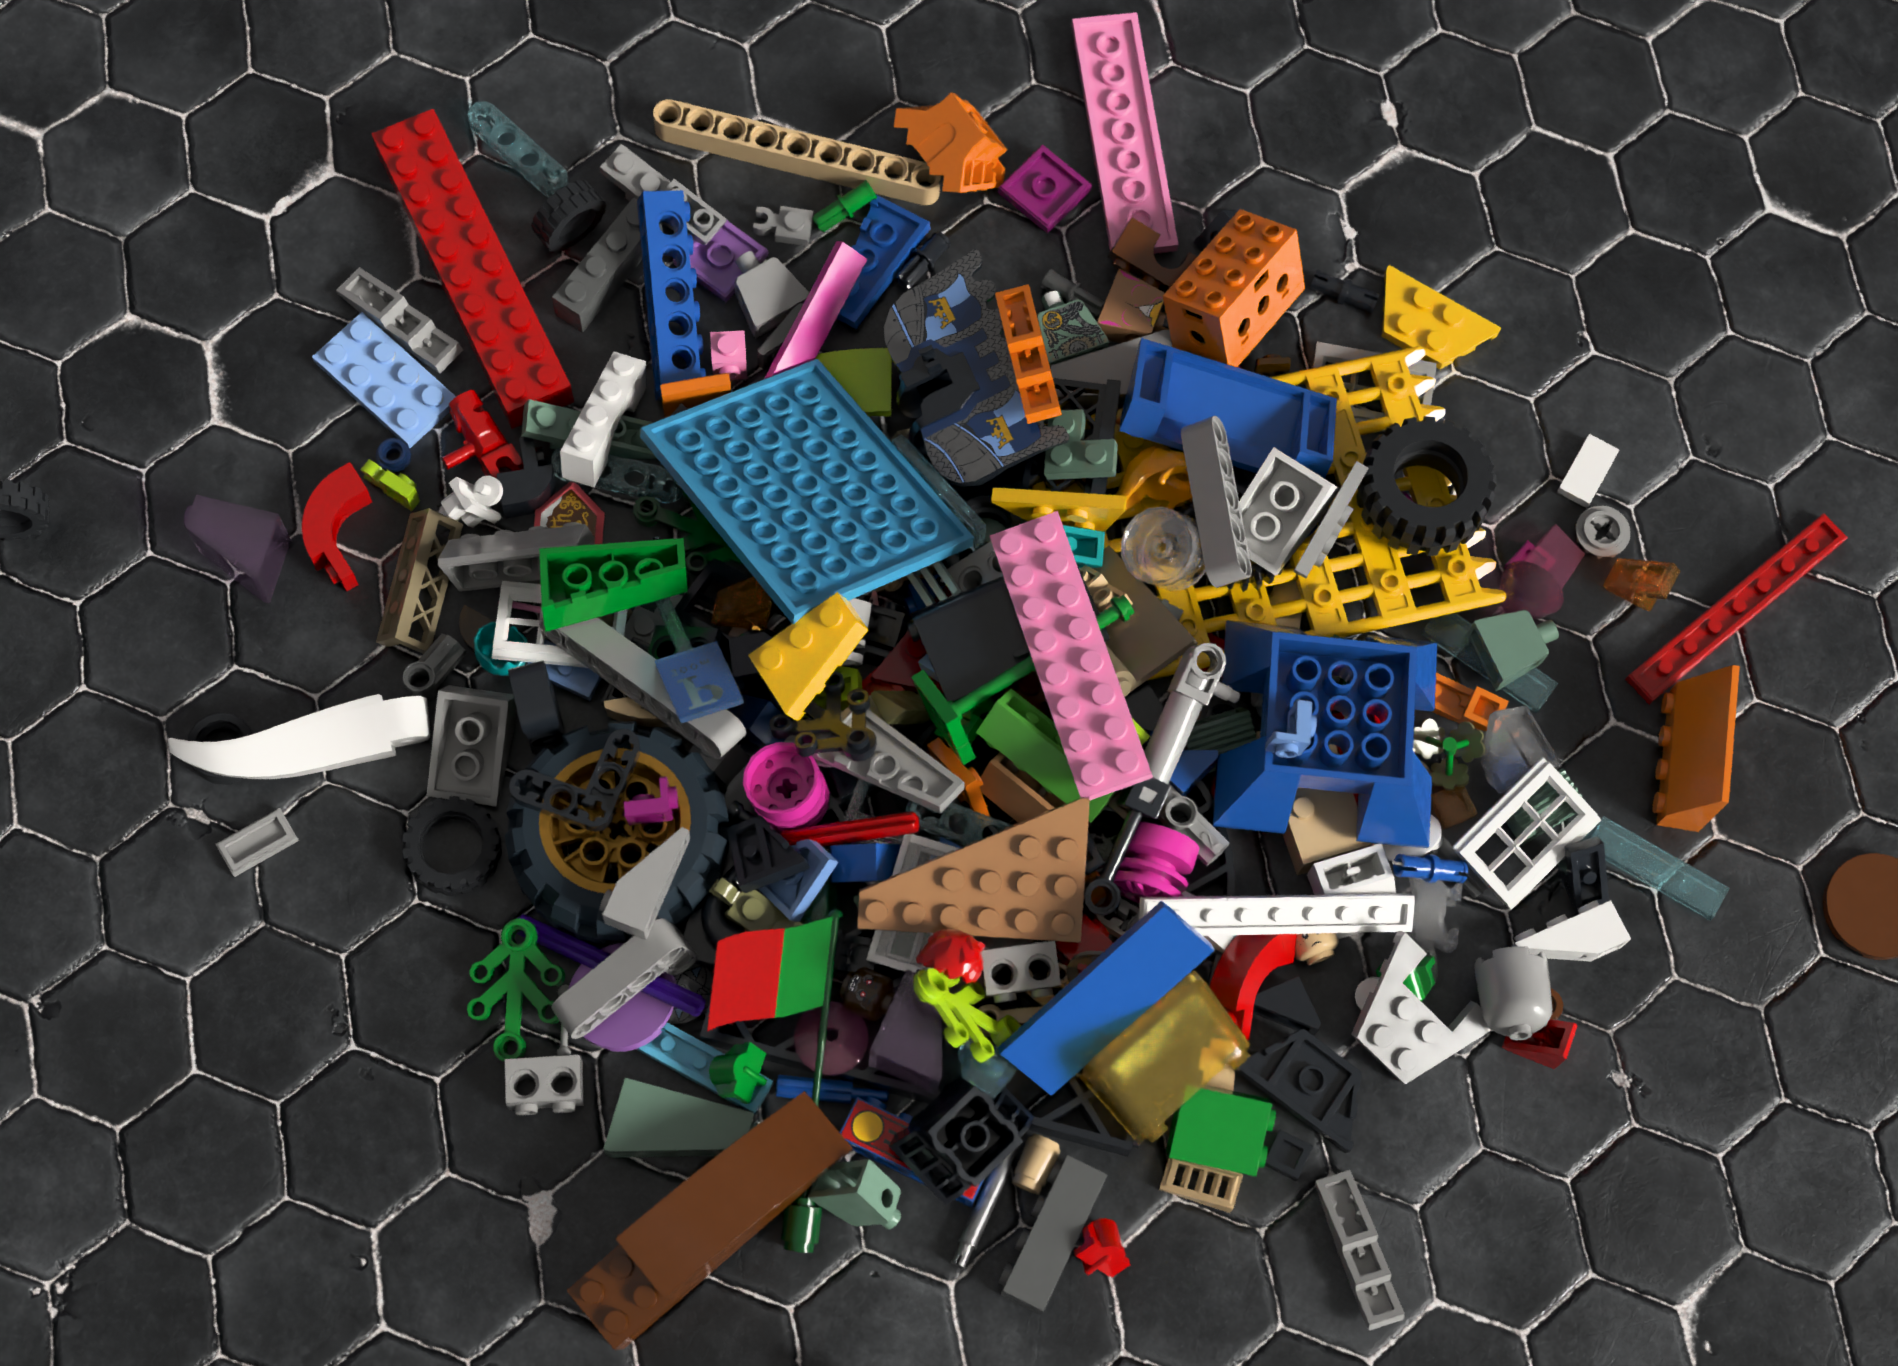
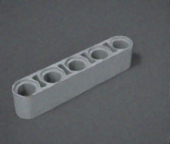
[1181,416,1252,588]

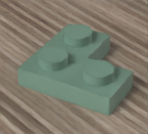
[1044,409,1118,480]

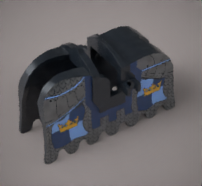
[884,249,1070,502]

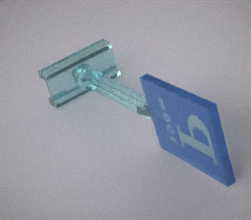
[652,536,744,723]

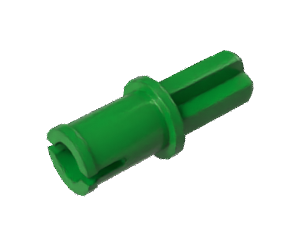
[813,180,877,232]

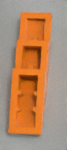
[995,284,1062,424]

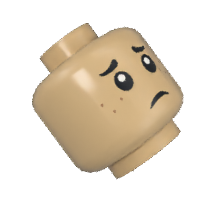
[1295,933,1339,966]

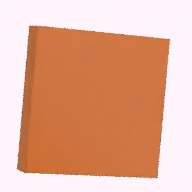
[660,373,731,418]

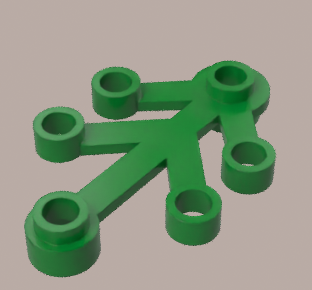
[467,918,566,1062]

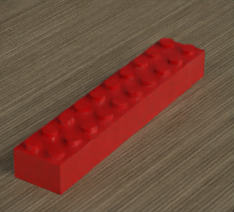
[371,108,574,429]

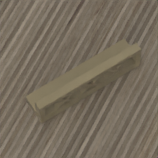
[376,508,463,654]

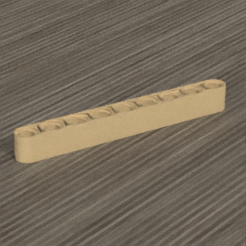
[653,99,941,205]

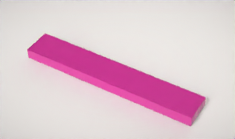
[764,241,867,379]

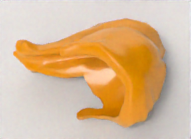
[1116,445,1193,517]

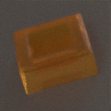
[1431,786,1478,830]

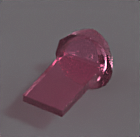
[1499,524,1585,619]

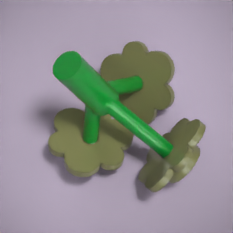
[1413,718,1486,791]

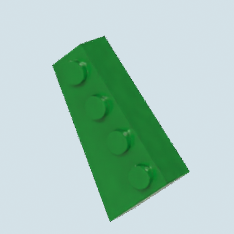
[539,538,688,632]

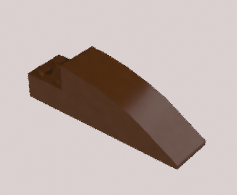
[567,1091,853,1350]

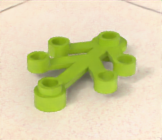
[913,968,1021,1063]

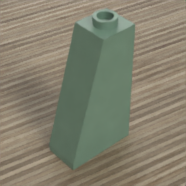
[603,1078,757,1158]

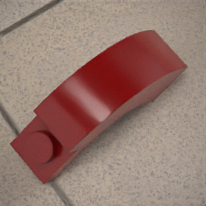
[302,462,372,592]
[1207,934,1297,1044]

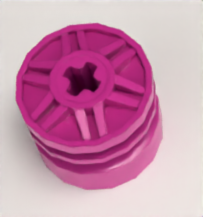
[743,742,830,833]
[1113,822,1200,904]

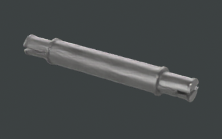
[951,1146,1020,1269]

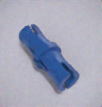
[1393,854,1468,883]

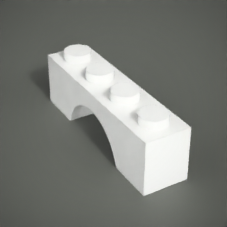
[560,352,646,487]

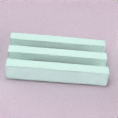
[906,561,962,606]

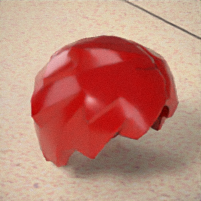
[916,929,985,984]

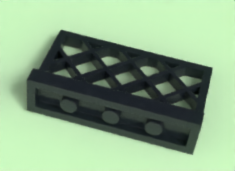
[1021,378,1121,495]

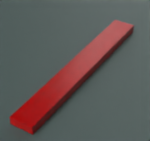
[1625,513,1848,705]

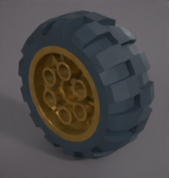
[504,721,729,946]

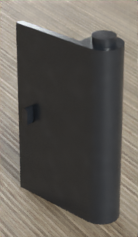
[906,560,1110,702]

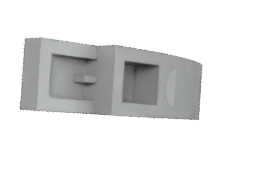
[600,144,727,246]

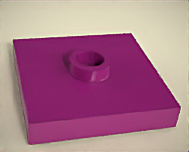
[998,144,1092,234]

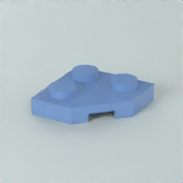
[758,839,838,922]

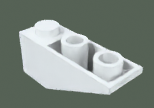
[1512,900,1631,961]

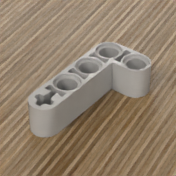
[551,918,698,1039]

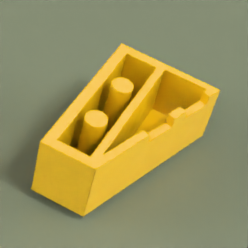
[748,592,868,721]

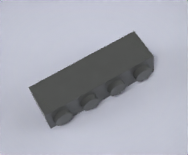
[552,198,663,333]
[998,1155,1107,1315]

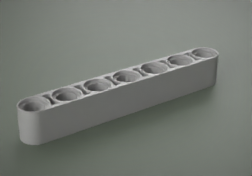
[539,617,746,759]

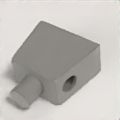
[734,251,809,339]

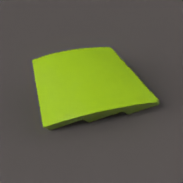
[815,348,892,417]

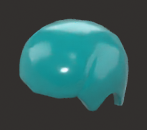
[473,621,528,676]

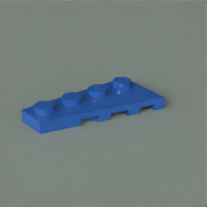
[836,195,931,329]

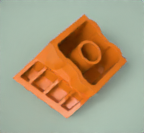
[894,93,1007,193]

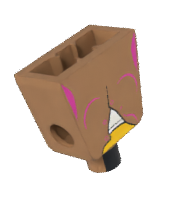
[1097,269,1169,343]

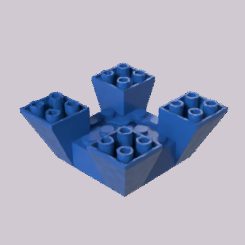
[1213,620,1437,849]

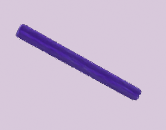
[517,914,706,1016]

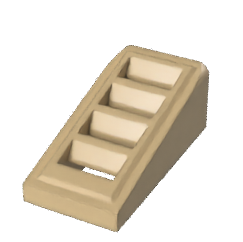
[1159,1158,1243,1213]

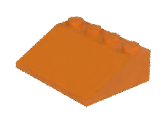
[1653,665,1740,832]

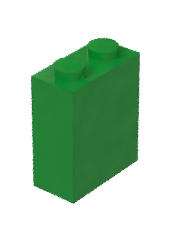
[1165,1080,1276,1176]

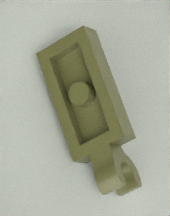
[709,878,803,931]

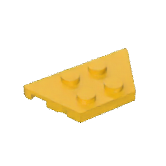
[1381,265,1501,370]
[991,487,1127,531]

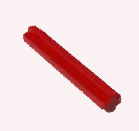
[780,811,920,847]

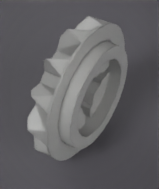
[1574,506,1631,559]

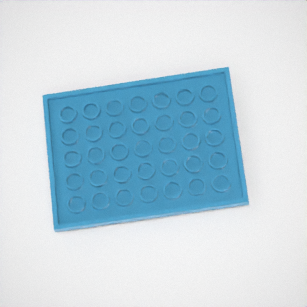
[640,359,974,625]

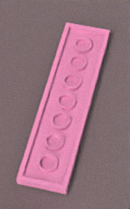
[1072,12,1178,254]
[990,511,1153,800]

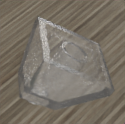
[1481,705,1562,794]

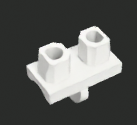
[441,476,503,528]

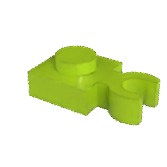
[360,459,420,511]

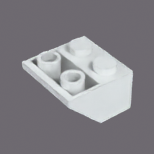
[1307,844,1396,939]

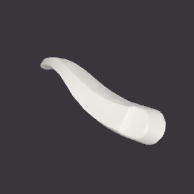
[168,694,431,779]

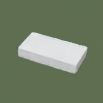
[1557,434,1619,508]

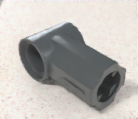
[402,633,466,702]

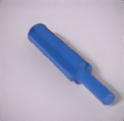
[775,1075,889,1104]

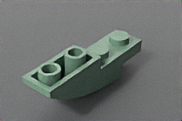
[521,399,657,459]

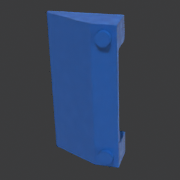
[1119,338,1337,479]

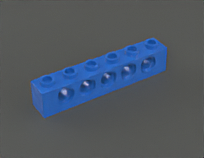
[637,190,706,401]

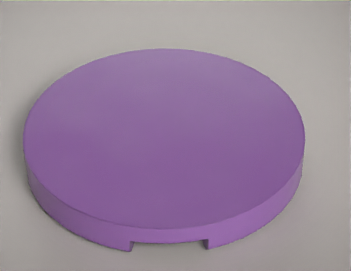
[569,943,676,1052]

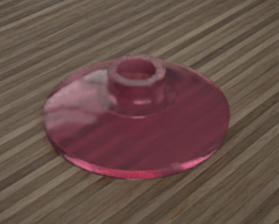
[794,1001,868,1075]

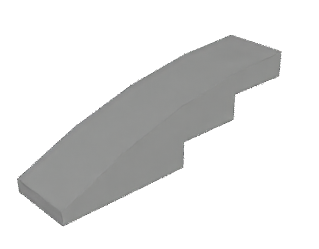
[336,267,463,374]
[1315,1170,1405,1331]

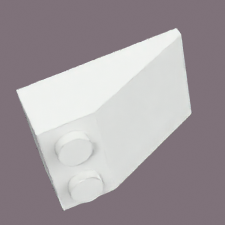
[1239,447,1340,576]

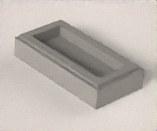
[215,808,299,877]

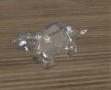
[1407,855,1462,986]

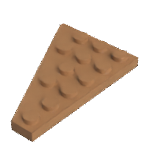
[857,797,1090,943]

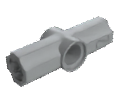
[1158,783,1229,867]

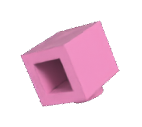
[710,331,747,380]

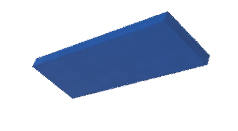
[998,900,1214,1096]

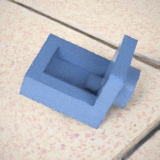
[1265,700,1317,758]

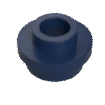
[376,438,411,472]

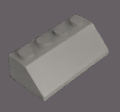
[438,522,595,592]

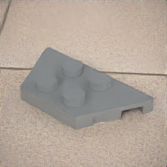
[1293,461,1369,578]

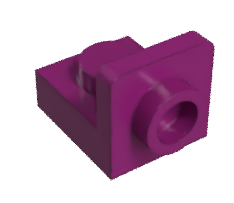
[624,776,679,825]

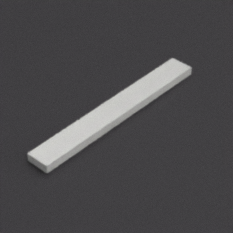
[1139,893,1414,935]

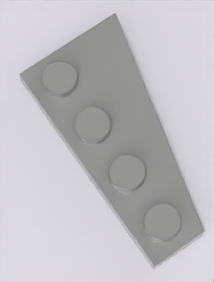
[812,701,965,813]

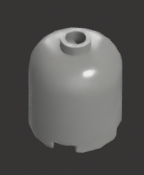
[1474,947,1552,1040]

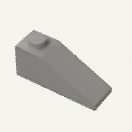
[600,827,690,940]

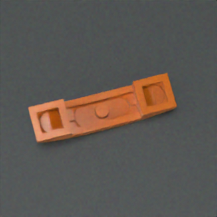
[1431,672,1509,733]

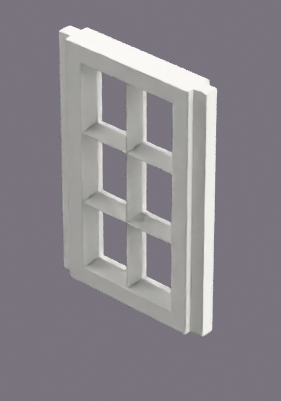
[492,581,628,668]
[1452,758,1601,910]

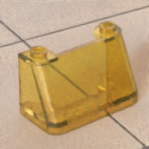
[1080,971,1251,1145]

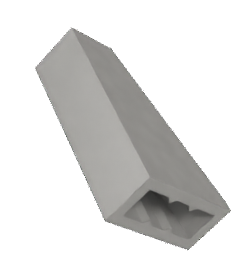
[1050,330,1172,410]

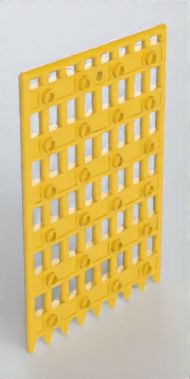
[1032,346,1506,681]

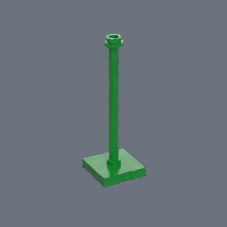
[911,595,1134,765]

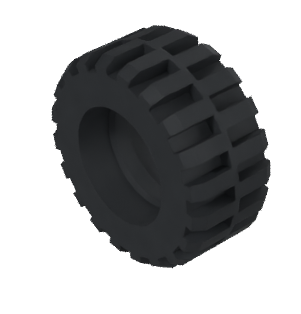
[1356,416,1497,556]

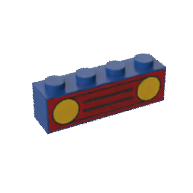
[840,1097,985,1208]

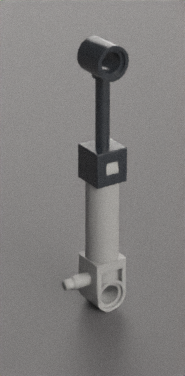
[1083,643,1240,915]

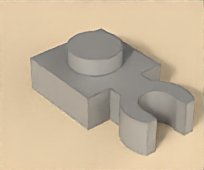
[753,206,814,246]

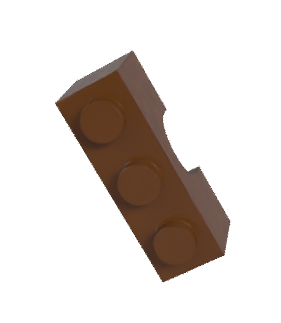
[1107,217,1197,293]

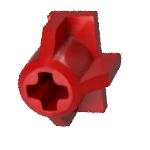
[1074,1218,1130,1278]

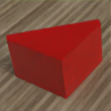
[1502,1019,1577,1069]

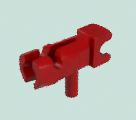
[441,390,524,479]

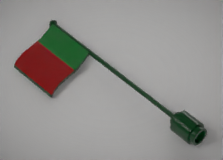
[707,909,843,1253]

